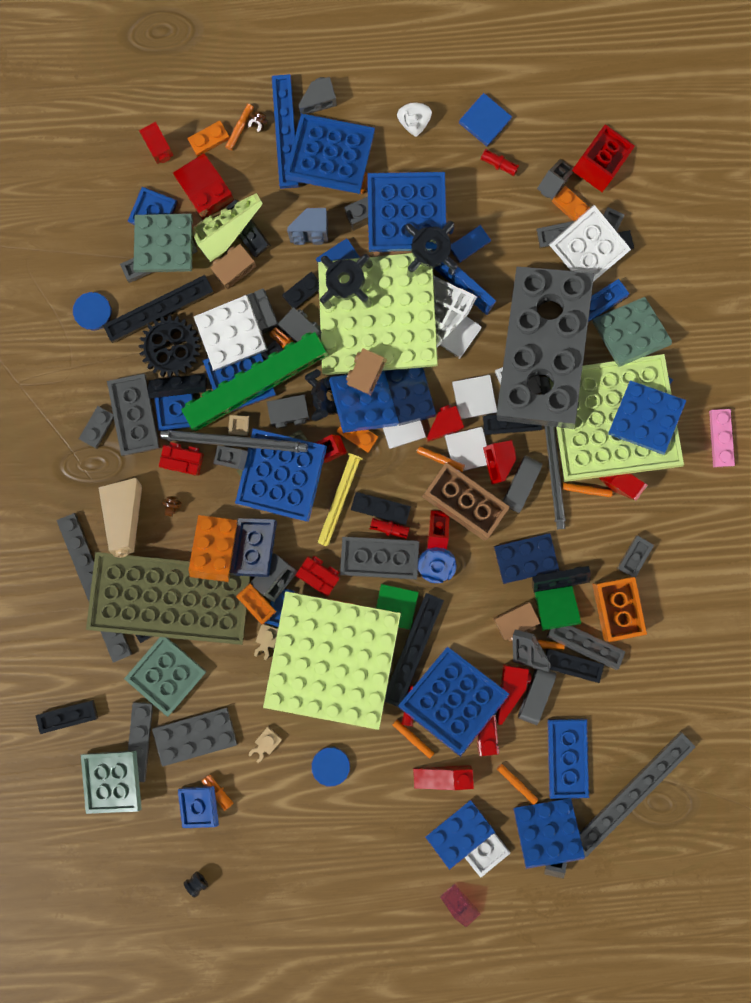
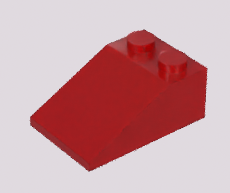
[572,124,635,192]
[173,153,234,220]

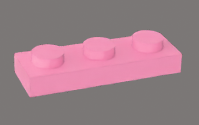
[709,409,735,467]

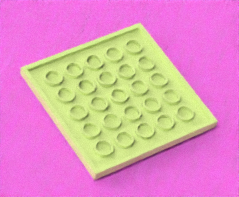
[318,253,438,375]
[549,354,684,482]
[263,591,401,730]

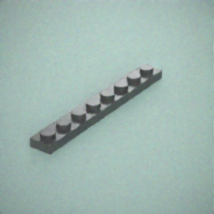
[56,513,133,663]
[579,732,695,857]

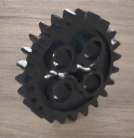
[138,315,202,378]

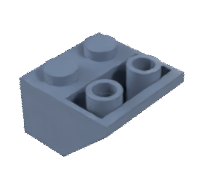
[287,208,328,245]

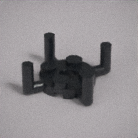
[404,221,458,278]
[320,254,373,309]
[305,369,348,421]

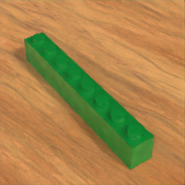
[181,332,329,431]

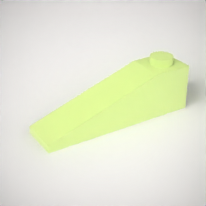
[193,193,263,262]

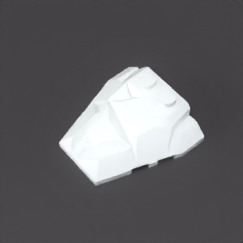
[433,276,477,347]

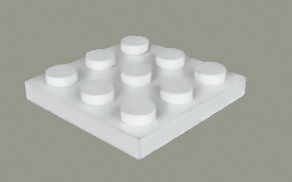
[549,205,631,282]
[194,295,268,371]

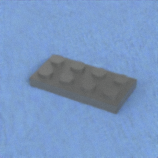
[107,374,160,456]
[340,537,419,580]
[152,707,238,767]

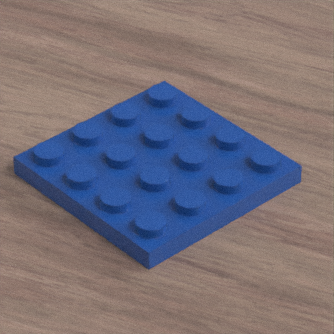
[285,113,375,194]
[367,172,446,252]
[235,429,327,522]
[398,646,509,757]

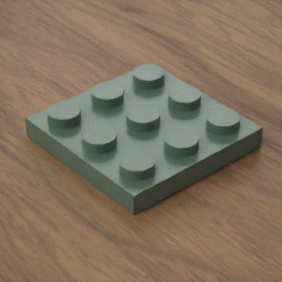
[133,214,193,272]
[593,297,672,367]
[124,637,207,717]
[81,751,142,814]

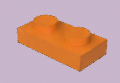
[187,120,230,157]
[552,186,590,221]
[337,426,379,453]

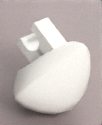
[397,102,432,137]

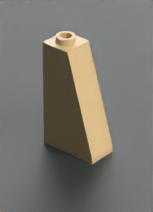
[99,478,142,558]

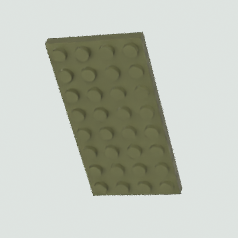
[86,552,250,645]

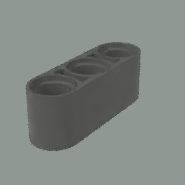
[503,455,543,513]
[518,669,556,725]

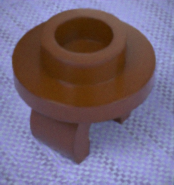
[248,111,268,132]
[162,496,182,517]

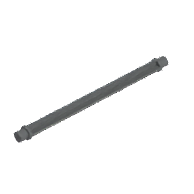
[539,377,566,530]
[160,430,308,453]

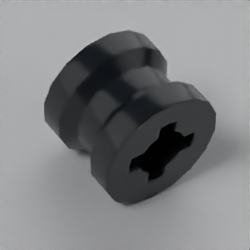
[184,871,208,898]

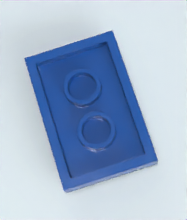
[426,800,495,870]

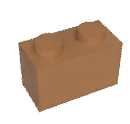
[210,244,256,290]
[346,348,387,395]
[493,602,540,642]

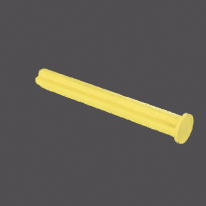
[318,453,363,546]

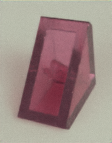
[440,884,481,927]

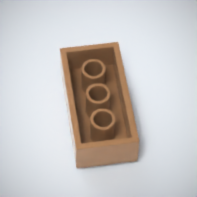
[422,463,509,541]

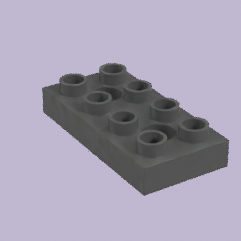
[496,267,594,429]

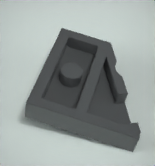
[513,629,551,672]

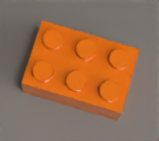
[189,515,237,582]
[592,576,647,642]

